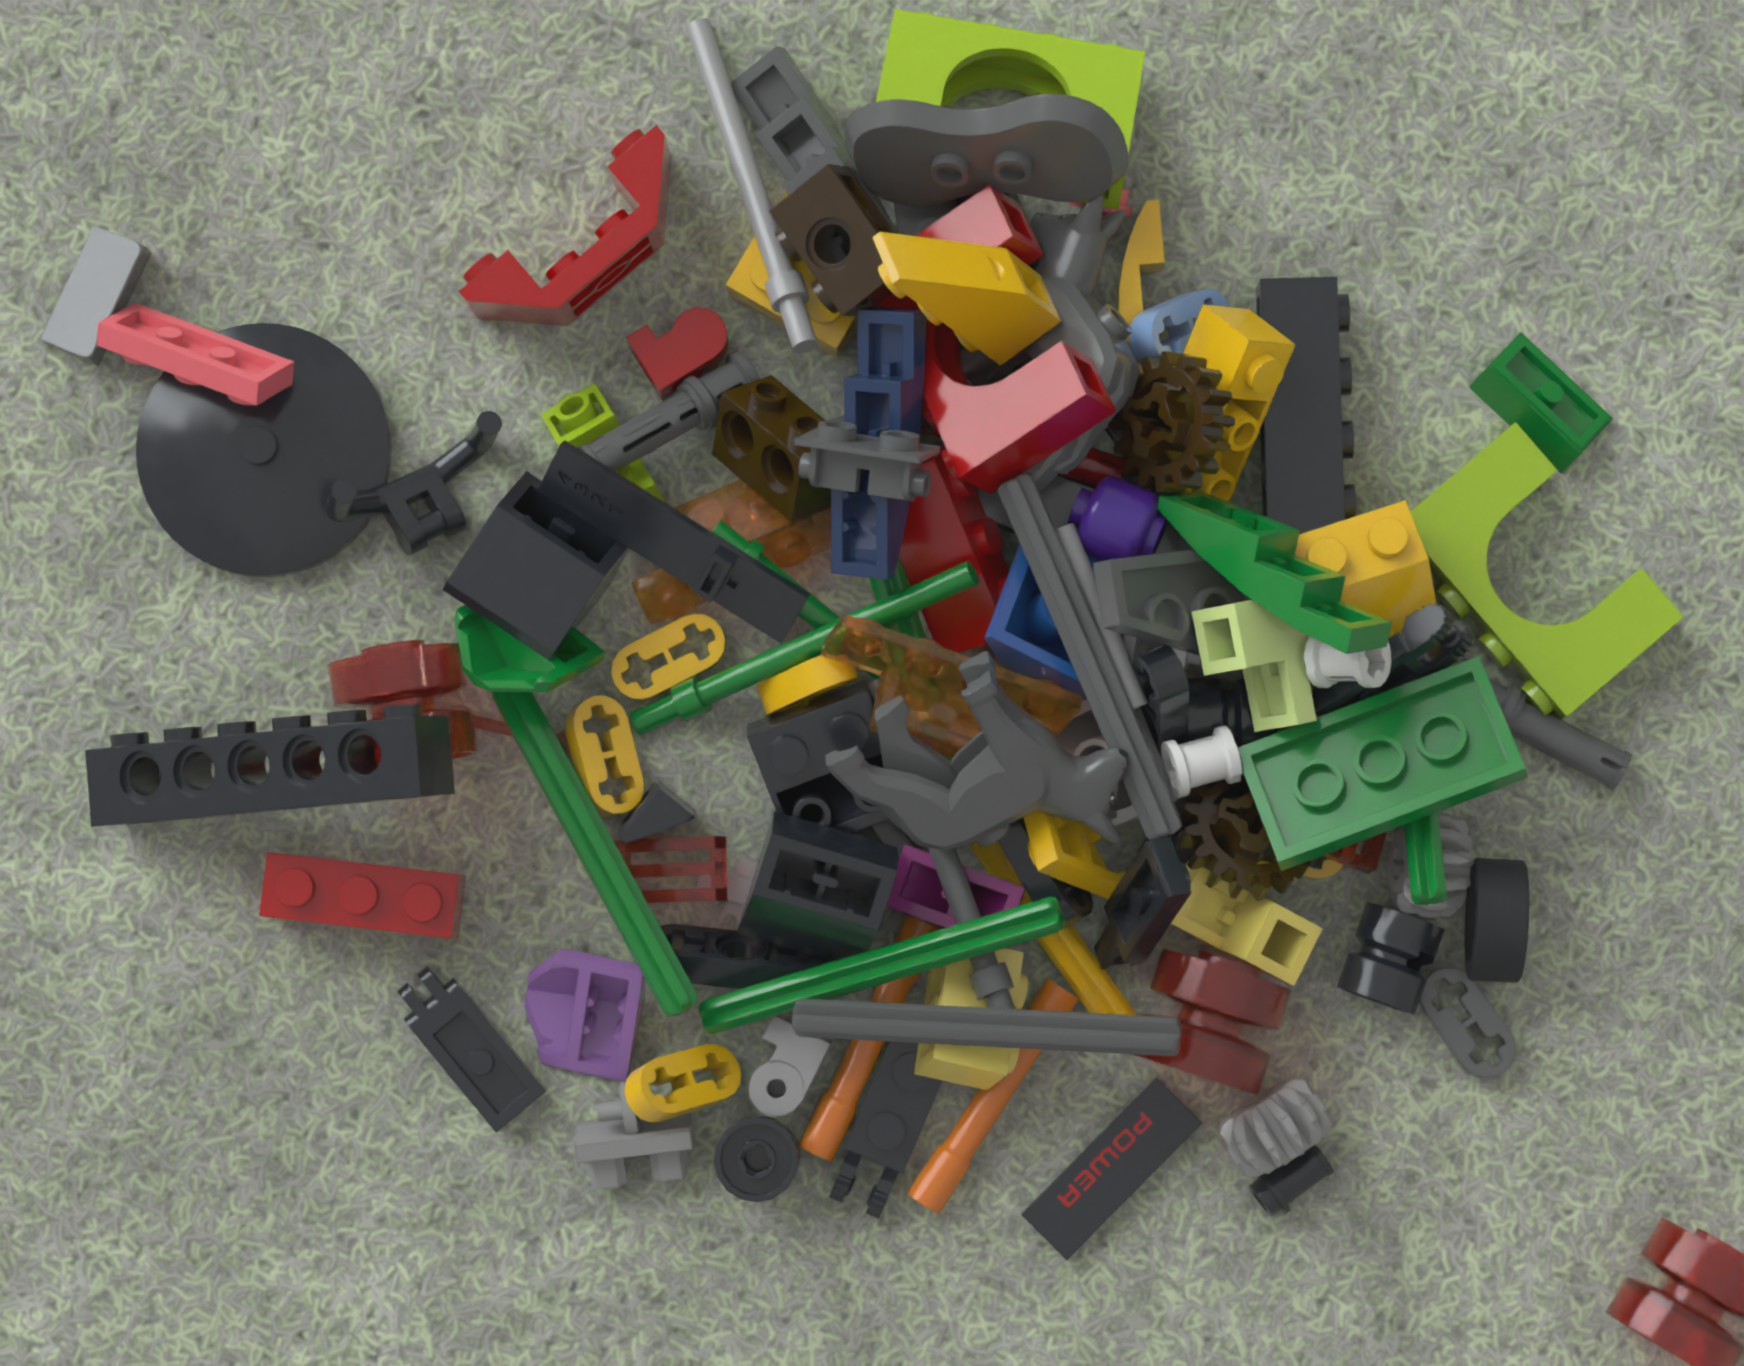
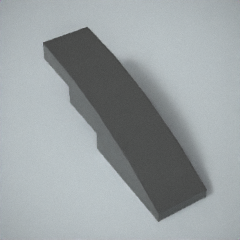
[731,46,898,262]

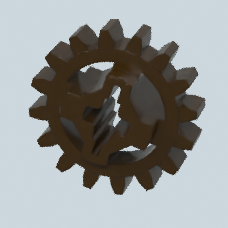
[1111,351,1235,494]
[1177,771,1311,901]

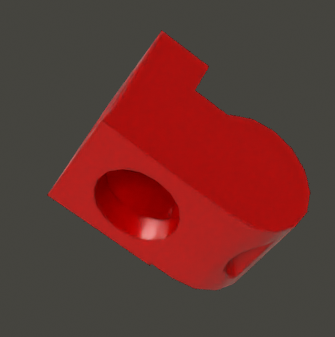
[626,307,728,400]

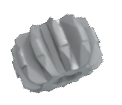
[1385,811,1474,920]
[1218,1077,1332,1177]

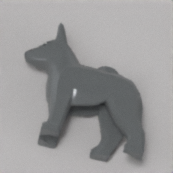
[960,195,1140,492]
[825,651,1129,851]

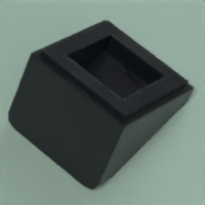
[618,781,695,843]

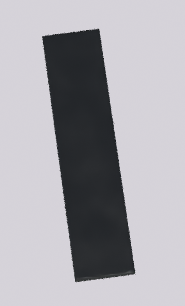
[537,440,810,643]

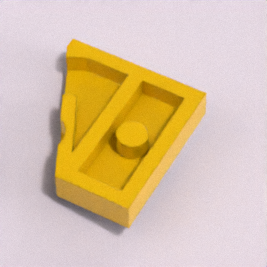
[1023,810,1126,899]

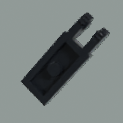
[1312,603,1474,718]
[829,1042,942,1219]

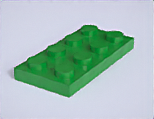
[1238,656,1528,871]

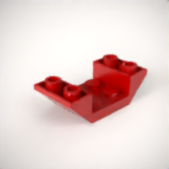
[458,125,672,326]

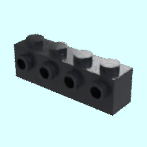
[1255,277,1356,534]

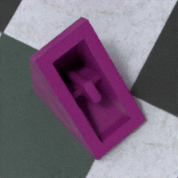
[886,844,1026,949]

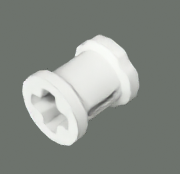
[1304,636,1391,688]
[1161,726,1242,798]

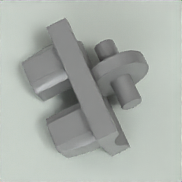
[574,1081,693,1190]

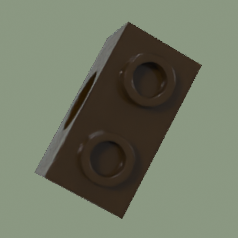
[769,164,896,316]

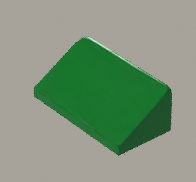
[1469,332,1613,473]

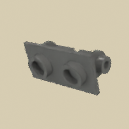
[794,421,940,502]

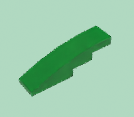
[1157,491,1392,654]

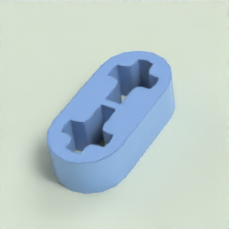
[1129,288,1230,364]

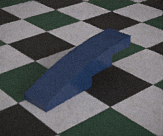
[831,306,927,580]

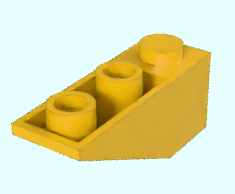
[872,232,1061,366]
[1183,304,1296,502]

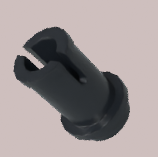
[1248,1145,1334,1217]

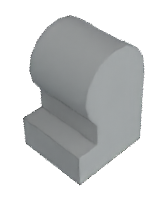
[748,1015,833,1117]

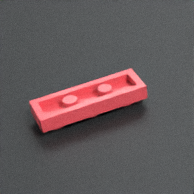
[97,302,294,406]

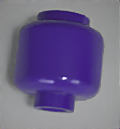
[1068,476,1168,561]

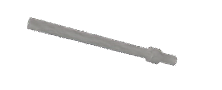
[686,18,818,353]

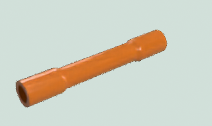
[798,915,940,1162]
[907,978,1079,1214]

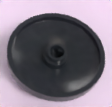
[136,323,392,577]

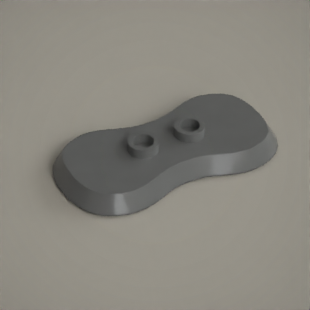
[844,94,1128,207]

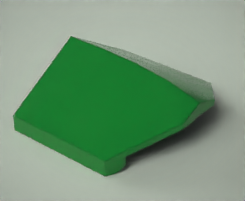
[454,605,606,693]

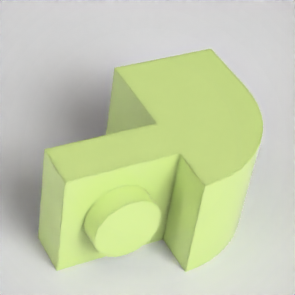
[1192,600,1317,732]

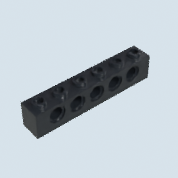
[85,704,455,827]

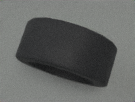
[1464,858,1529,983]

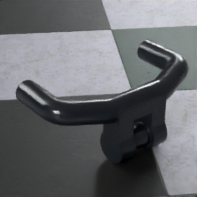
[325,411,502,556]

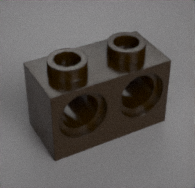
[712,375,831,523]

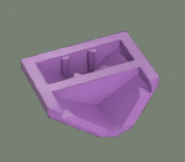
[524,948,645,1081]

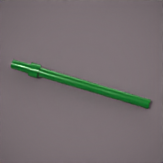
[630,561,979,735]

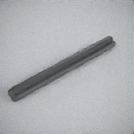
[998,474,1182,840]
[792,998,1182,1056]

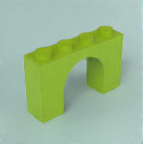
[876,9,1146,210]
[1410,422,1684,719]

